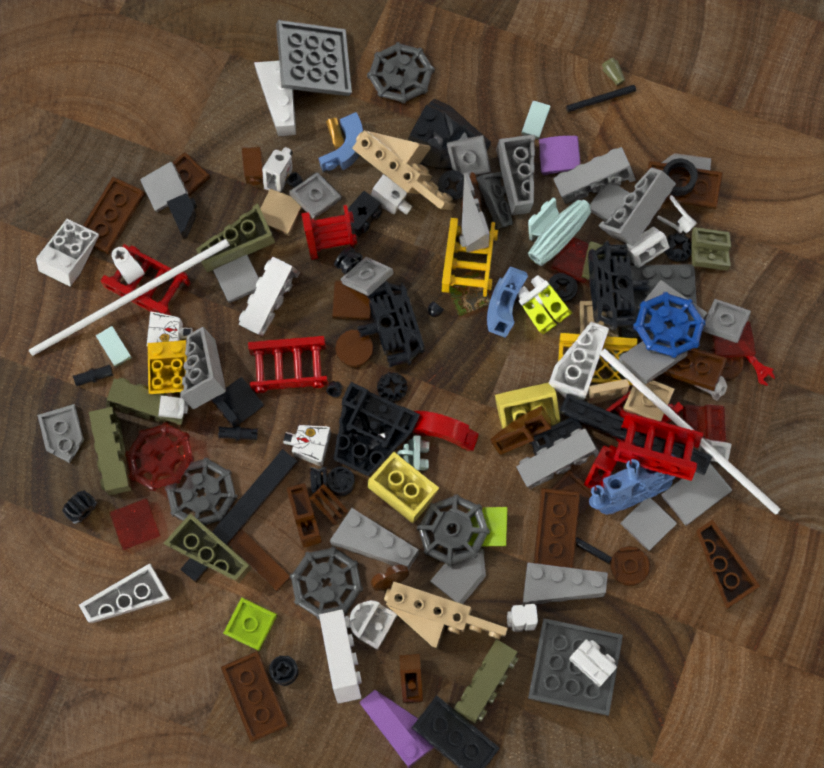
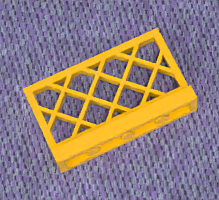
[558,333,637,386]

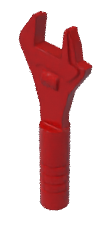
[736,341,775,386]

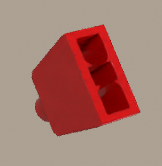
[584,445,618,490]

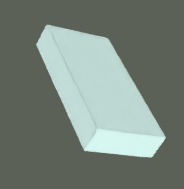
[522,101,550,140]
[96,326,132,368]

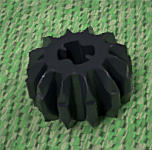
[62,490,97,524]

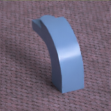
[319,112,363,172]
[487,266,528,338]

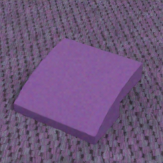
[539,136,580,175]

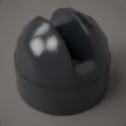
[286,172,303,188]
[427,301,444,317]
[326,381,343,398]

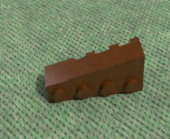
[695,519,760,611]

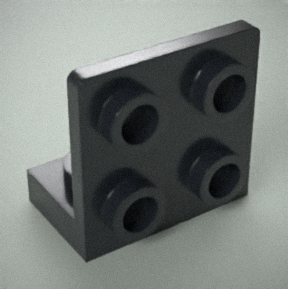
[211,377,264,427]

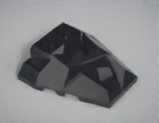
[408,99,491,170]
[334,382,420,477]

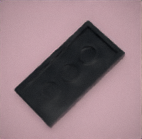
[411,695,500,768]

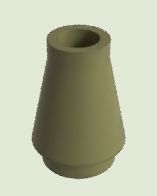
[602,58,625,86]

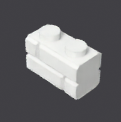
[625,226,669,268]
[507,604,538,632]
[569,639,617,687]

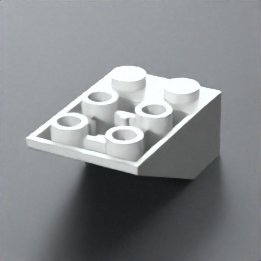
[36,219,99,287]

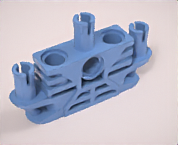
[589,454,675,515]

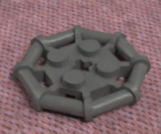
[367,42,435,104]
[165,457,238,525]
[417,494,490,566]
[290,546,363,620]

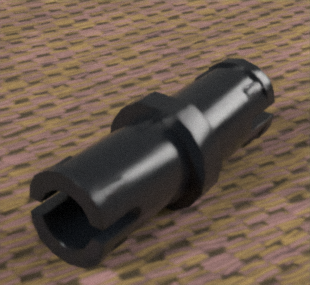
[73,365,114,386]
[218,426,258,441]

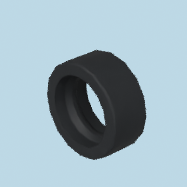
[663,158,698,196]

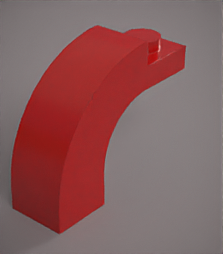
[413,411,479,452]

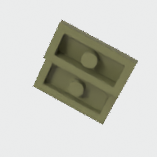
[691,227,731,271]

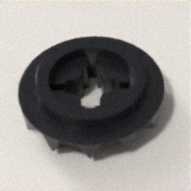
[438,170,464,200]
[664,232,692,262]
[548,273,577,302]
[377,372,408,402]

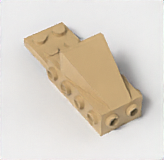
[352,130,456,210]
[384,582,508,649]

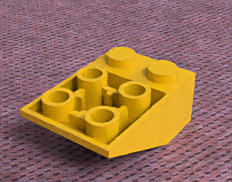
[147,340,187,394]

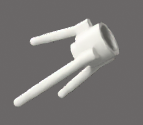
[657,195,697,234]

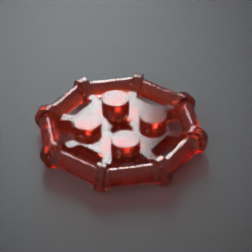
[125,422,194,491]

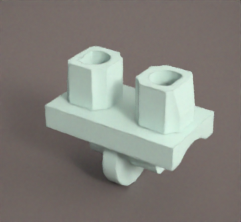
[397,435,429,471]

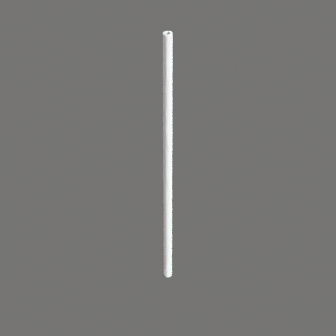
[29,239,229,356]
[600,349,781,515]

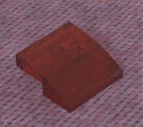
[551,237,589,284]
[712,322,756,358]
[682,404,726,442]
[110,498,160,550]

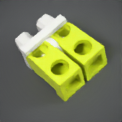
[518,275,572,335]

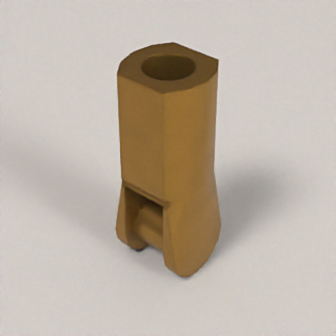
[326,118,344,150]

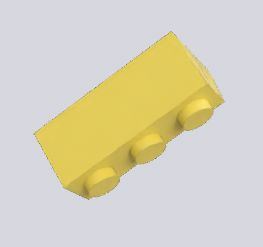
[495,382,561,429]
[368,452,439,523]

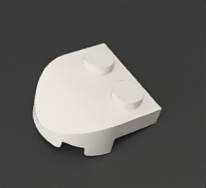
[350,600,398,650]

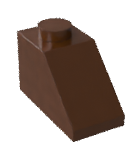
[242,147,265,185]
[399,654,423,703]

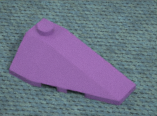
[359,690,434,768]

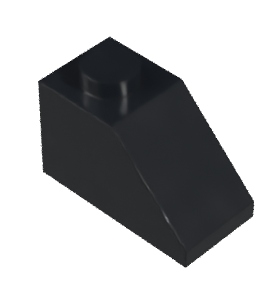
[167,193,197,240]

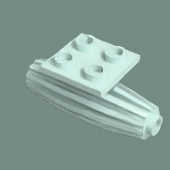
[528,198,591,266]

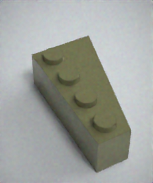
[196,203,275,273]
[106,378,185,428]
[89,407,132,495]
[163,514,252,583]
[455,639,518,724]

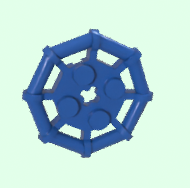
[633,292,706,358]

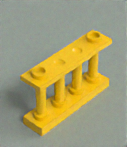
[442,218,498,297]

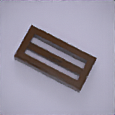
[310,484,348,525]

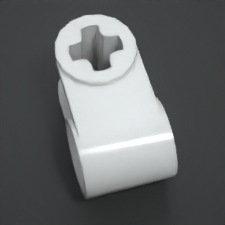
[112,247,145,284]

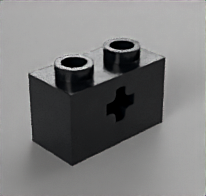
[343,191,382,237]

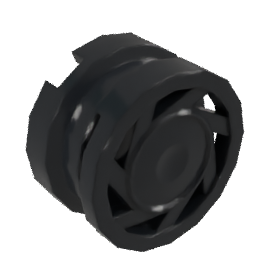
[334,246,363,275]
[310,466,328,495]
[327,466,355,496]
[269,655,298,686]

